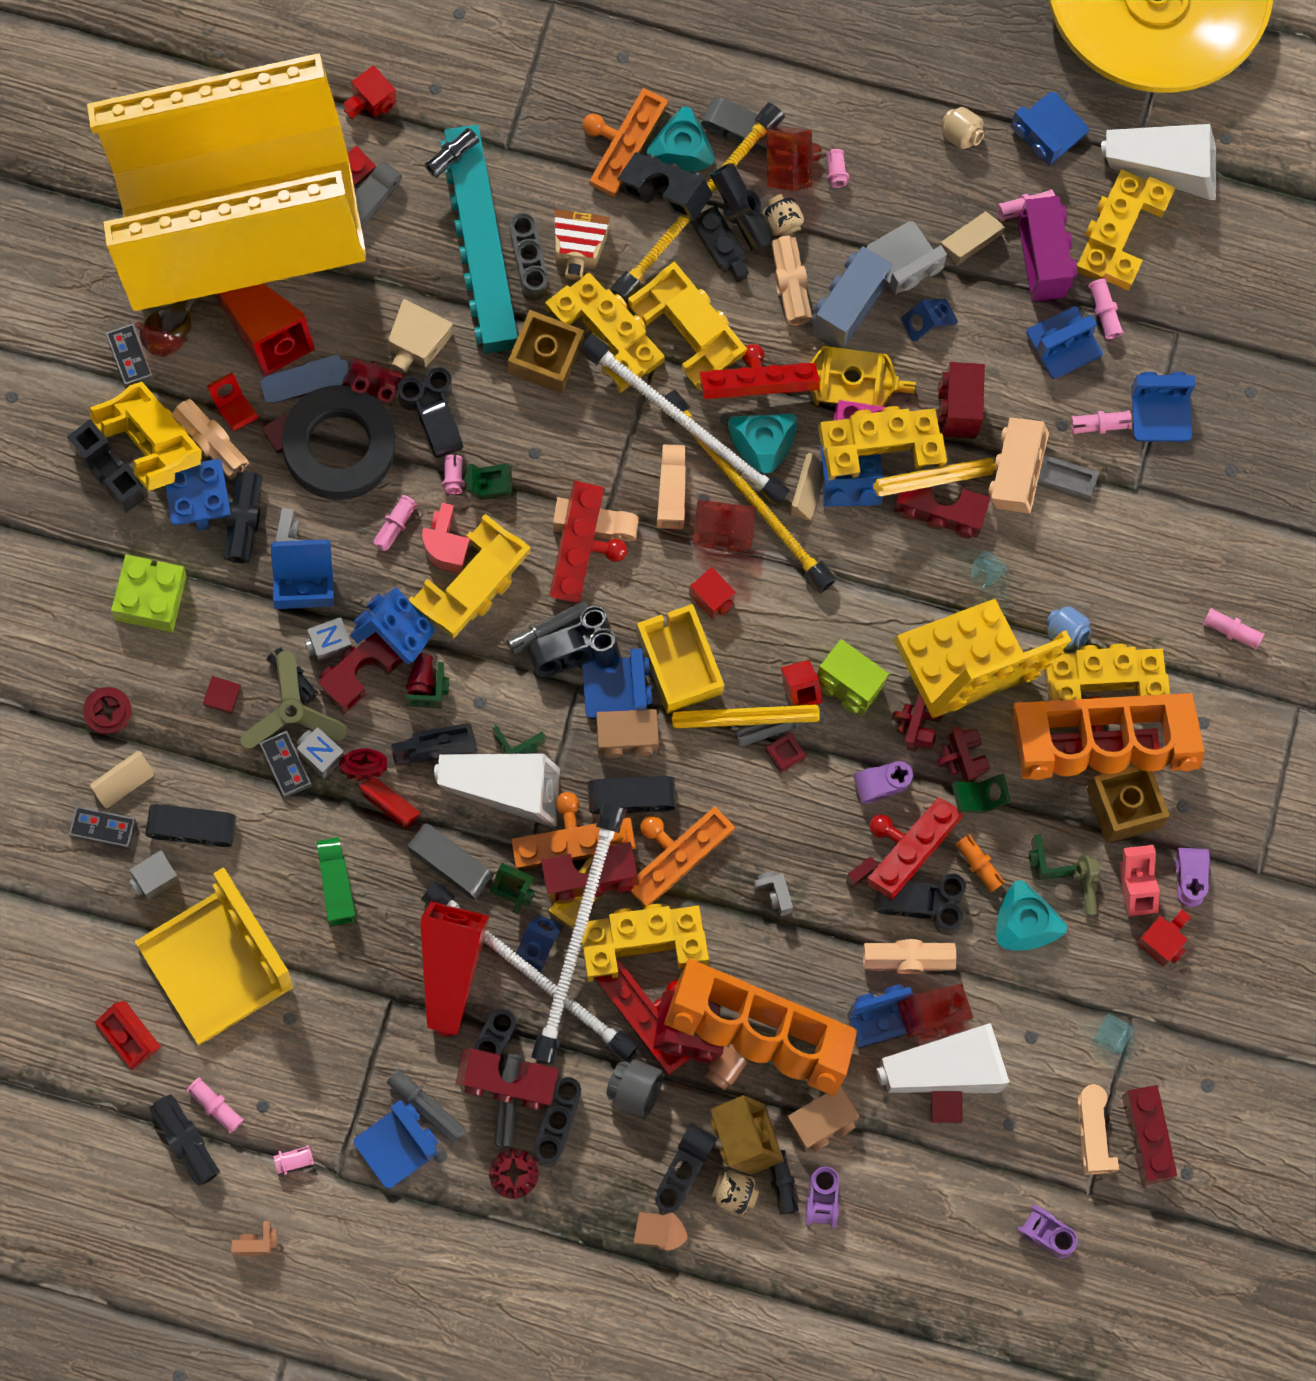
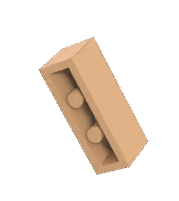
[989,417,1049,514]

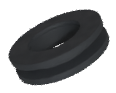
[282,385,395,500]

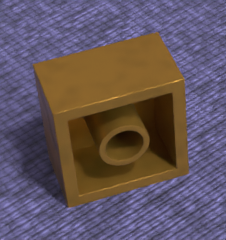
[508,310,584,393]
[1086,766,1170,844]
[710,1095,784,1175]

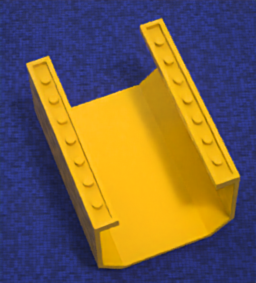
[87,53,366,312]

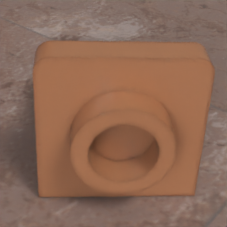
[231,1221,277,1256]

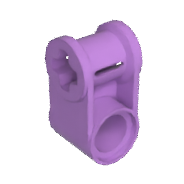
[853,761,913,804]
[1176,848,1210,908]
[805,1166,839,1228]
[1016,1205,1078,1258]

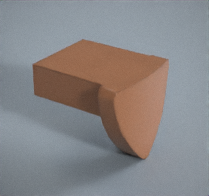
[633,1212,687,1250]

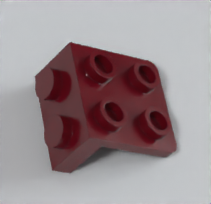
[653,990,724,1063]

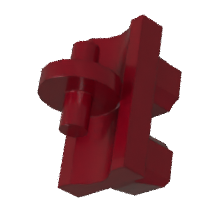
[342,357,403,403]
[891,692,943,752]
[937,726,990,782]

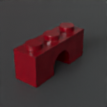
[893,470,991,538]
[318,632,404,715]
[541,841,640,904]
[455,1048,559,1110]
[1122,1085,1178,1186]

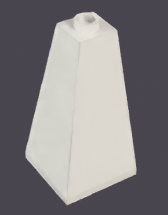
[1101,124,1216,200]
[434,754,560,827]
[876,1023,1009,1093]

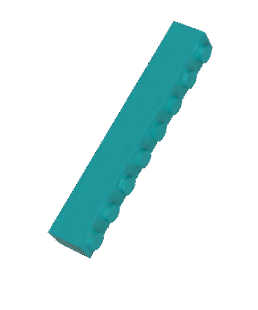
[440,124,518,354]

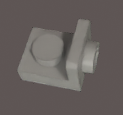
[275,508,302,542]
[753,871,793,916]

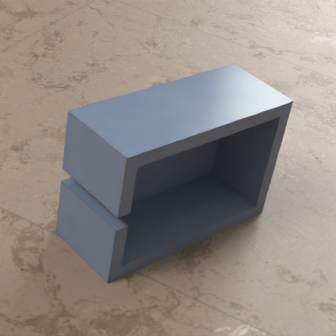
[811,246,892,348]

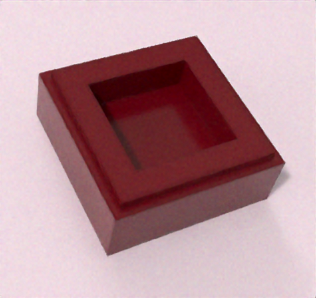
[262,413,288,454]
[203,676,241,715]
[765,732,807,774]
[846,857,878,889]
[931,1091,963,1124]

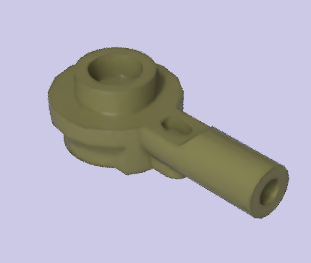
[1075,855,1100,915]

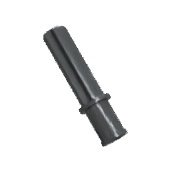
[506,602,588,656]
[736,704,824,746]
[494,1054,522,1147]
[386,1068,465,1142]

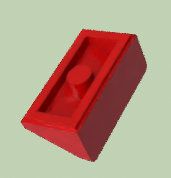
[360,777,420,830]
[94,1001,161,1070]

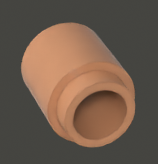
[704,1044,748,1091]

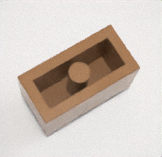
[596,709,659,758]
[785,1086,859,1152]

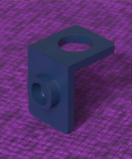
[901,298,958,341]
[516,914,563,972]

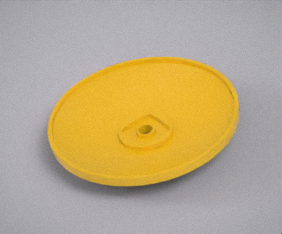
[1048,0,1273,93]

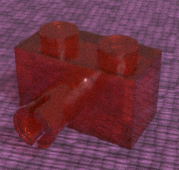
[766,126,822,191]
[692,500,756,552]
[897,984,974,1040]

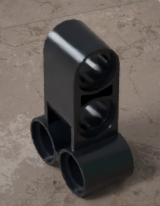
[398,367,464,458]
[528,606,621,677]
[875,873,966,935]
[655,1123,719,1212]

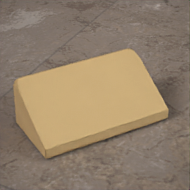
[940,211,1005,266]
[790,453,824,520]
[90,751,154,809]

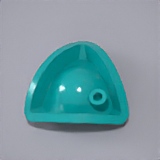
[647,106,715,172]
[728,413,798,473]
[996,880,1067,951]

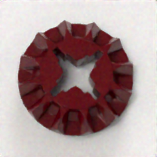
[83,687,132,735]
[339,748,387,781]
[489,1149,539,1199]

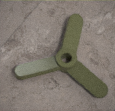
[241,651,348,749]

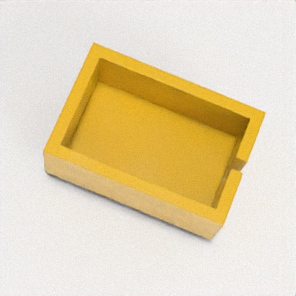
[636,604,725,714]

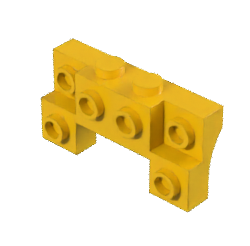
[1077,169,1176,291]
[628,261,747,392]
[545,272,665,393]
[90,382,202,491]
[818,406,947,481]
[408,514,531,639]
[1044,644,1170,701]
[581,904,709,982]

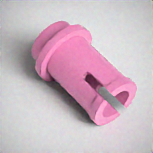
[826,149,849,188]
[442,455,465,495]
[273,1145,314,1175]

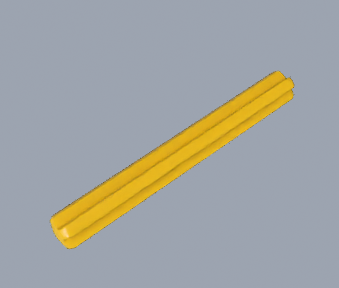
[873,457,996,496]
[672,705,820,729]

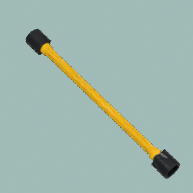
[610,102,785,304]
[659,390,837,594]

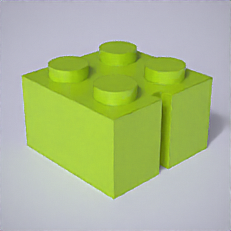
[111,554,187,633]
[817,639,889,717]

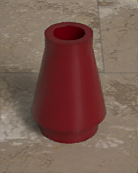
[405,653,435,696]

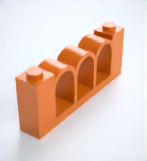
[1012,693,1205,780]
[664,958,858,1096]

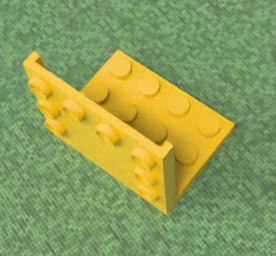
[893,599,1072,718]
[135,867,293,1046]

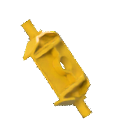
[810,346,916,407]

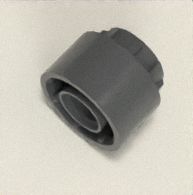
[606,1059,664,1120]

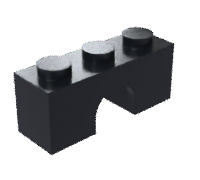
[617,152,712,221]
[67,419,149,513]

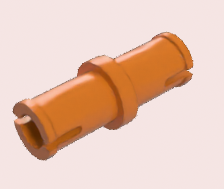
[955,834,1006,894]

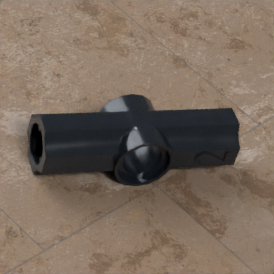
[710,163,774,251]
[223,471,263,564]
[149,1094,221,1187]

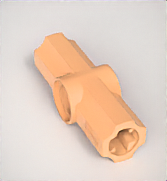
[771,236,812,326]
[172,399,249,479]
[863,939,957,974]

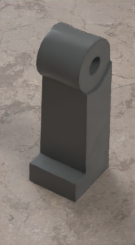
[355,162,402,228]

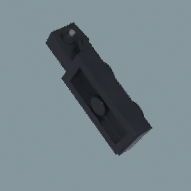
[690,205,748,283]
[391,723,477,765]

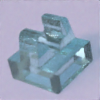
[970,550,1010,588]
[1092,1013,1135,1055]

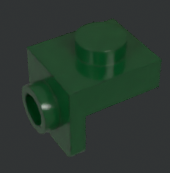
[464,463,512,500]
[490,863,535,915]

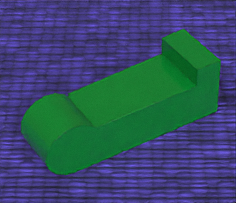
[317,837,357,927]

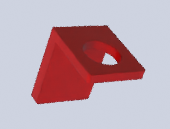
[207,372,258,431]

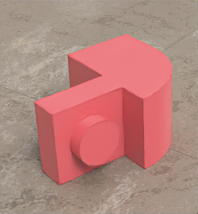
[422,503,470,574]
[1119,845,1160,916]

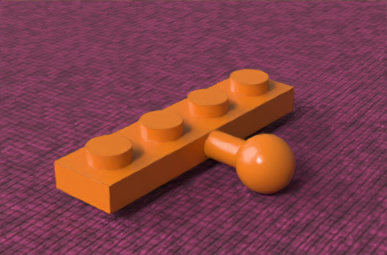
[582,88,669,198]
[512,792,636,870]
[629,806,735,907]

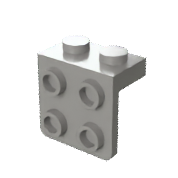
[867,221,947,295]

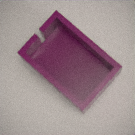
[1018,196,1077,302]

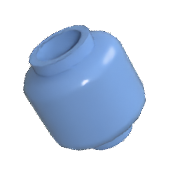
[1046,606,1092,650]

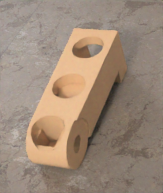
[656,444,686,529]
[553,497,639,542]
[1077,1084,1119,1175]

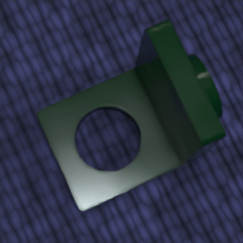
[405,662,449,709]
[492,725,546,754]
[952,774,1011,813]
[1029,834,1077,880]

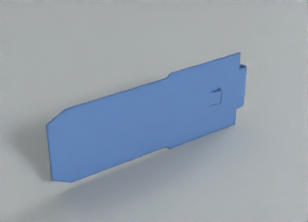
[260,354,349,403]

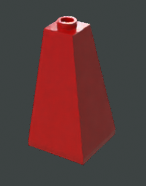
[214,283,315,377]
[420,901,490,1037]

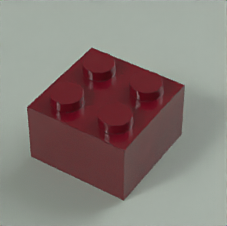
[937,362,985,439]

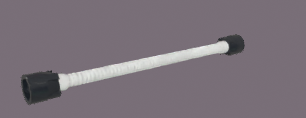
[578,333,790,508]
[531,803,626,1064]
[421,881,640,1062]

